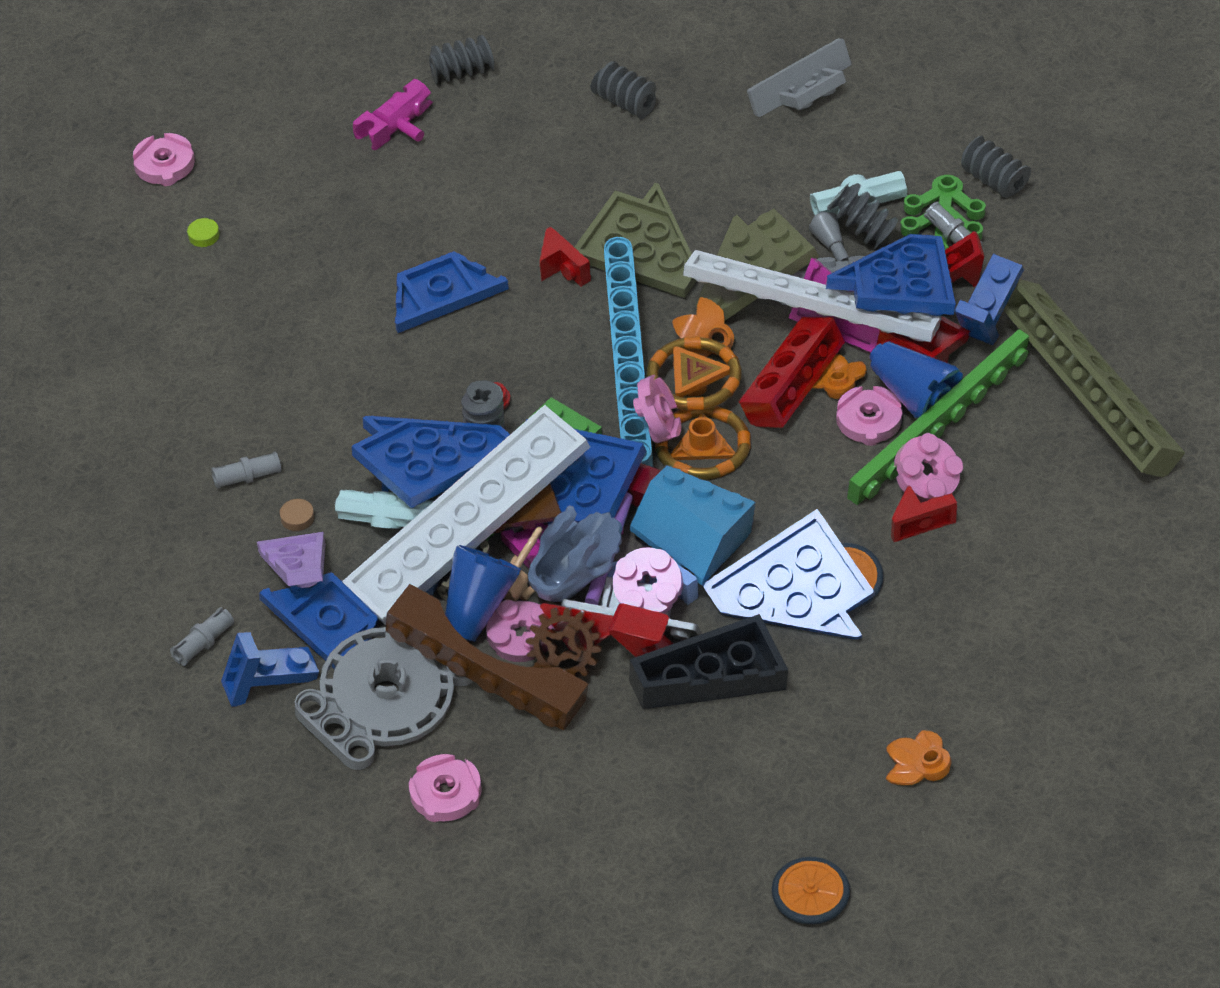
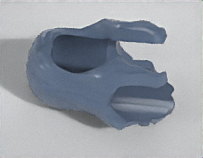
[528,505,622,602]

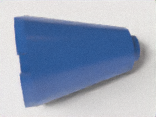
[869,341,963,419]
[445,545,521,642]

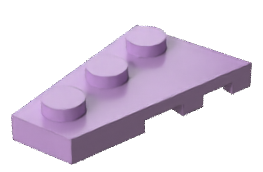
[257,532,326,588]

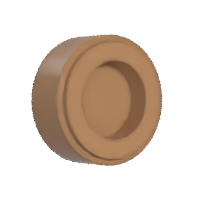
[280,499,314,531]

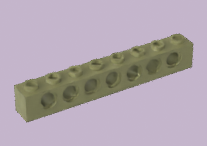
[1003,279,1185,477]

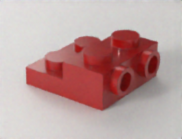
[877,316,970,363]

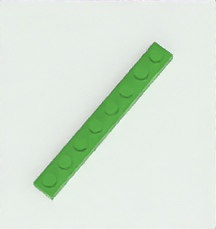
[847,329,1029,505]

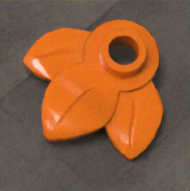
[672,297,734,357]
[812,354,867,399]
[886,730,951,785]

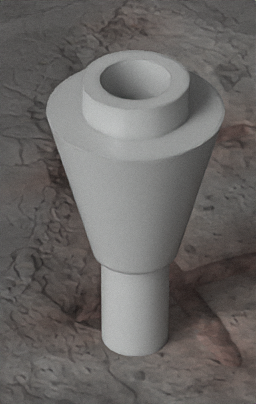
[809,212,849,261]

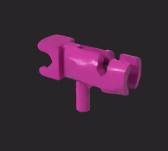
[353,79,433,150]

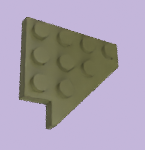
[575,183,696,298]
[696,208,819,321]

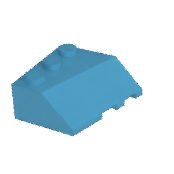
[630,465,755,585]

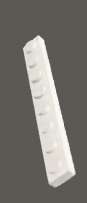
[683,250,941,342]

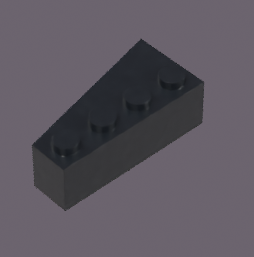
[629,614,788,709]

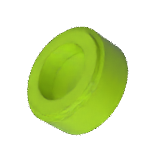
[187,218,220,247]

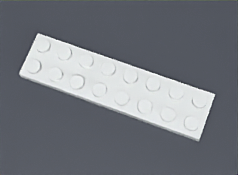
[342,405,590,625]

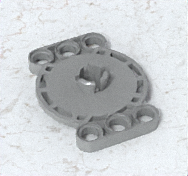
[295,627,473,770]

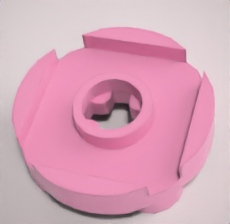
[133,133,195,186]
[633,375,681,443]
[836,386,903,446]
[894,433,963,502]
[613,547,683,614]
[486,600,555,662]
[409,754,482,822]

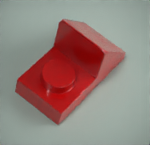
[540,227,591,287]
[945,231,984,287]
[891,485,957,542]
[608,603,673,657]

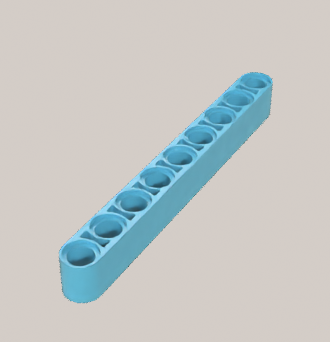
[604,237,654,468]

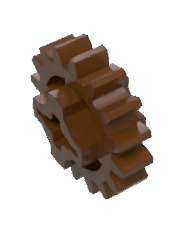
[525,607,603,677]

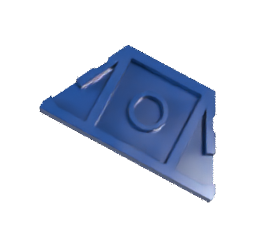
[395,251,509,333]
[259,573,379,669]

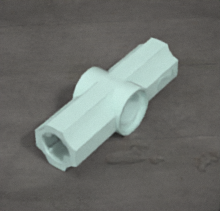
[810,171,907,215]
[335,490,434,528]

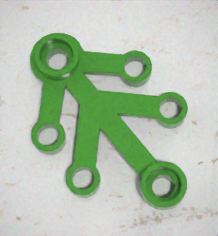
[901,175,986,249]

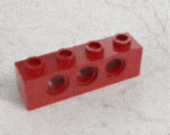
[739,317,845,428]

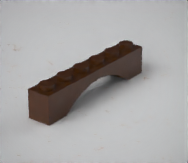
[385,584,589,730]

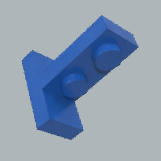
[955,254,1024,345]
[221,632,319,707]

